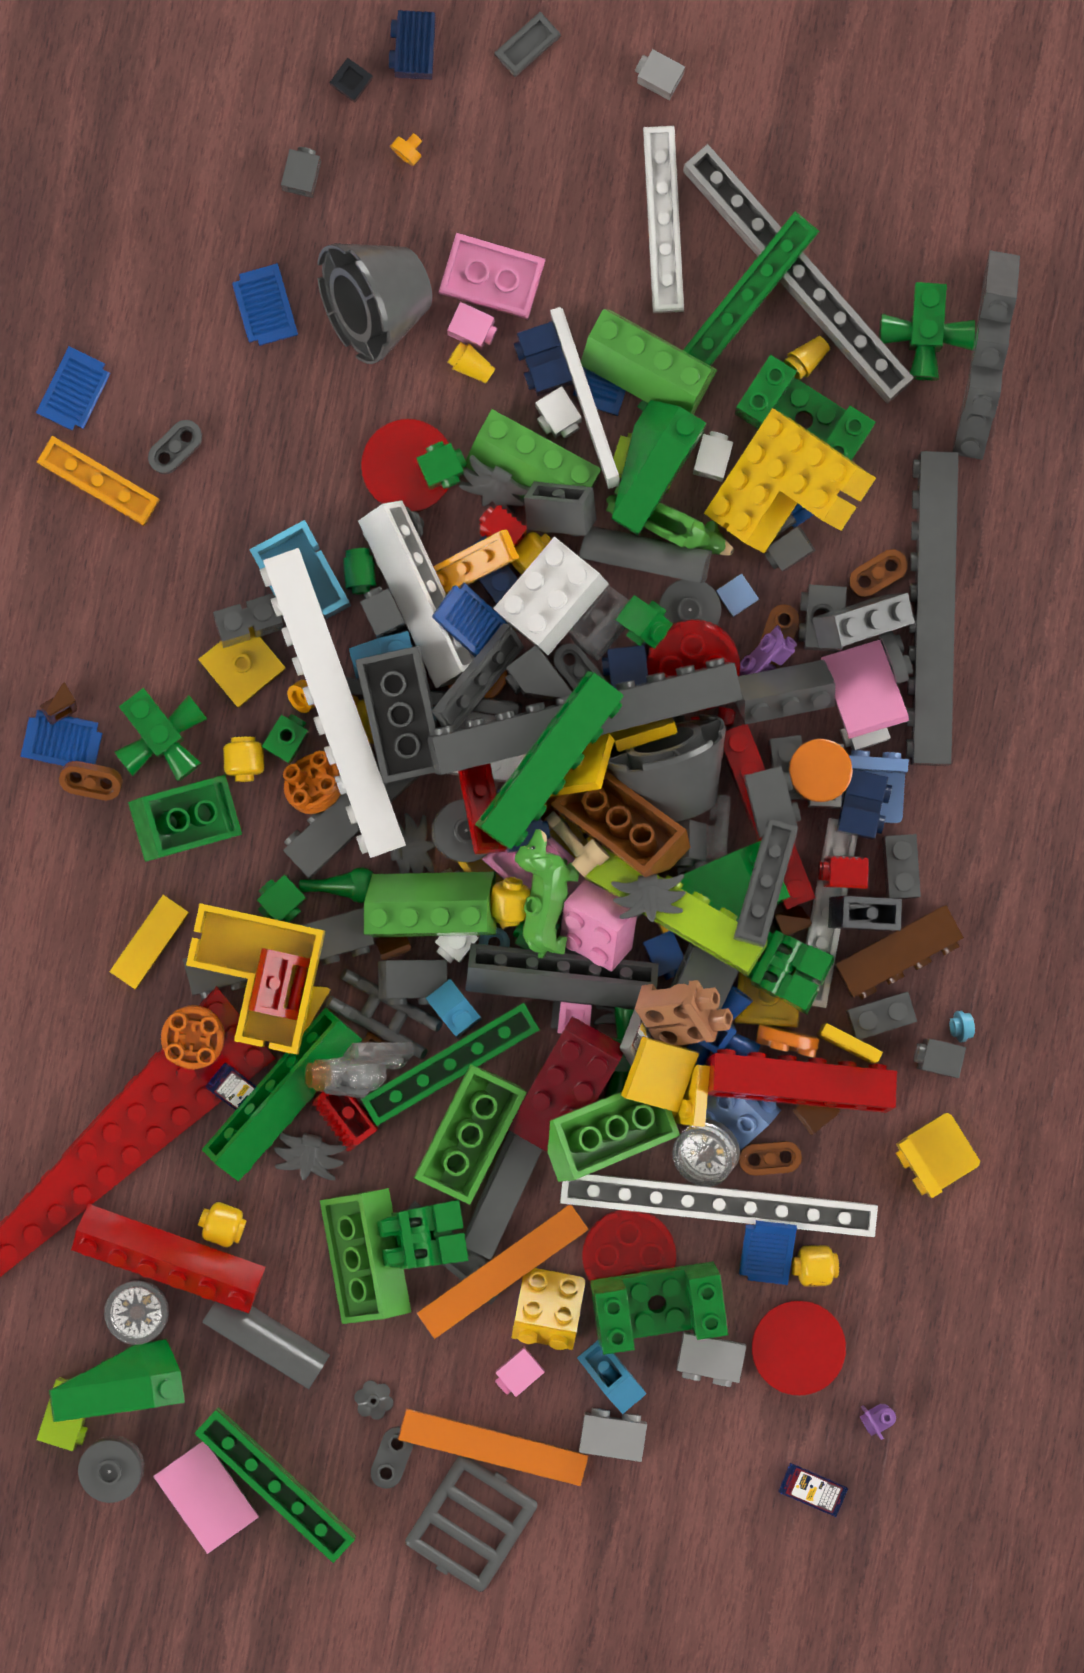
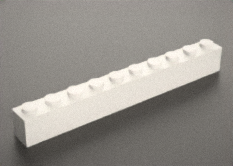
[260,548,406,858]
[560,1174,878,1237]

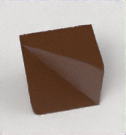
[40,682,77,725]
[772,906,812,936]

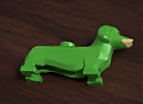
[606,484,734,555]
[515,829,579,958]

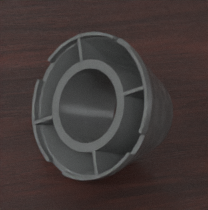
[317,243,432,364]
[607,714,726,822]

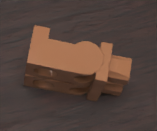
[635,980,733,1046]

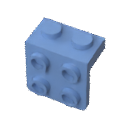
[840,750,909,823]
[706,1096,781,1151]

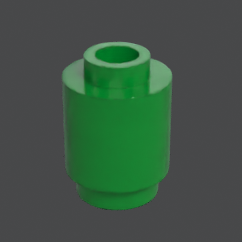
[343,548,376,595]

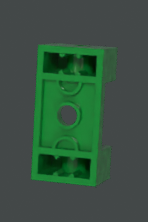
[734,354,876,461]
[590,1261,728,1355]

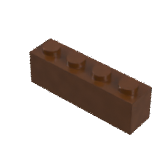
[834,905,964,1000]

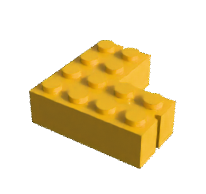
[704,408,876,553]
[186,903,325,1055]

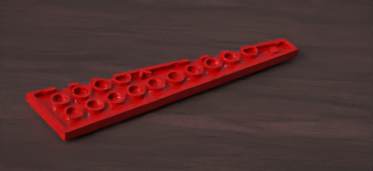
[0,986,276,1277]

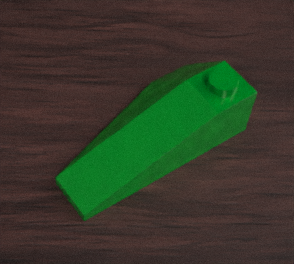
[612,400,707,535]
[49,1339,185,1422]

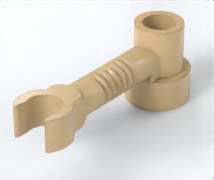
[545,810,610,877]

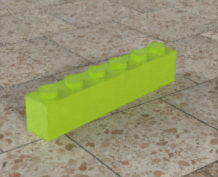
[584,846,768,976]

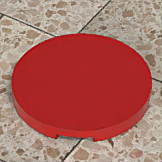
[361,419,449,512]
[647,619,740,711]
[582,1210,676,1298]
[752,1300,846,1396]

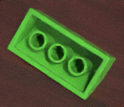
[581,309,717,415]
[462,409,602,498]
[364,871,496,937]
[414,1064,527,1205]
[548,1091,680,1182]
[320,1188,411,1324]

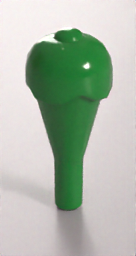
[299,867,374,903]

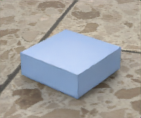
[716,574,759,617]

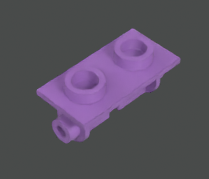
[739,625,797,676]
[860,1404,896,1440]

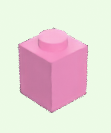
[447,302,498,350]
[495,1346,545,1397]

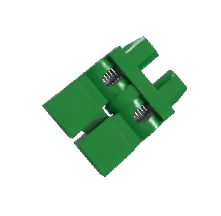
[740,930,834,1015]
[377,1200,469,1269]

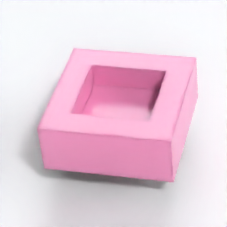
[557,1001,592,1034]

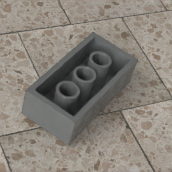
[356,645,438,784]

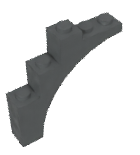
[952,250,1020,460]

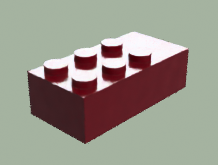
[508,1016,623,1152]

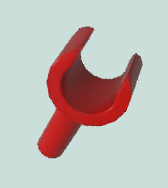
[691,707,736,727]

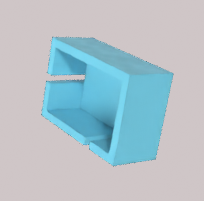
[250,520,351,619]

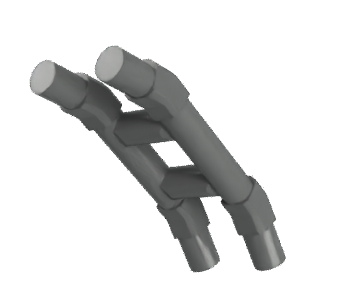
[325,968,443,1059]

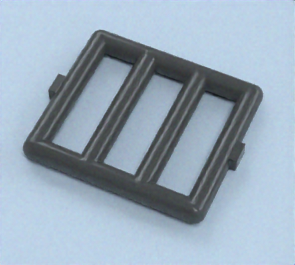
[405,1456,538,1592]

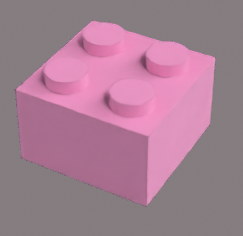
[560,879,637,972]

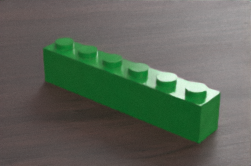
[475,671,624,849]
[361,1003,540,1126]
[202,1007,362,1182]
[194,1407,356,1563]

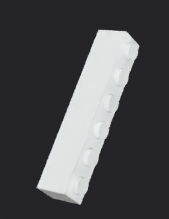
[358,500,475,688]

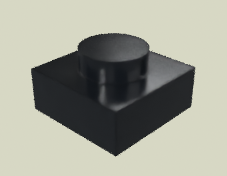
[329,58,373,103]

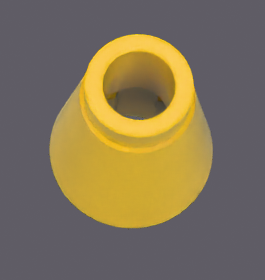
[784,336,830,380]
[447,342,495,384]

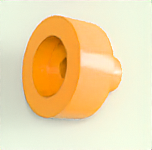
[390,133,422,166]
[287,680,316,713]

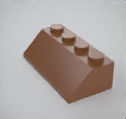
[551,771,691,877]

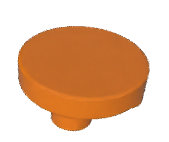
[789,739,852,802]
[283,751,341,814]
[161,1005,225,1069]
[756,1024,820,1058]

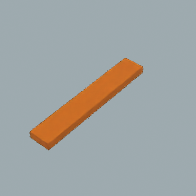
[417,1204,589,1339]
[398,1408,588,1486]

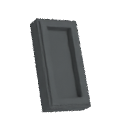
[494,12,561,77]

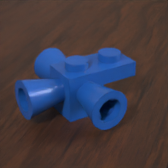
[686,985,761,1066]

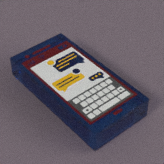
[205,1062,256,1110]
[778,1462,848,1517]

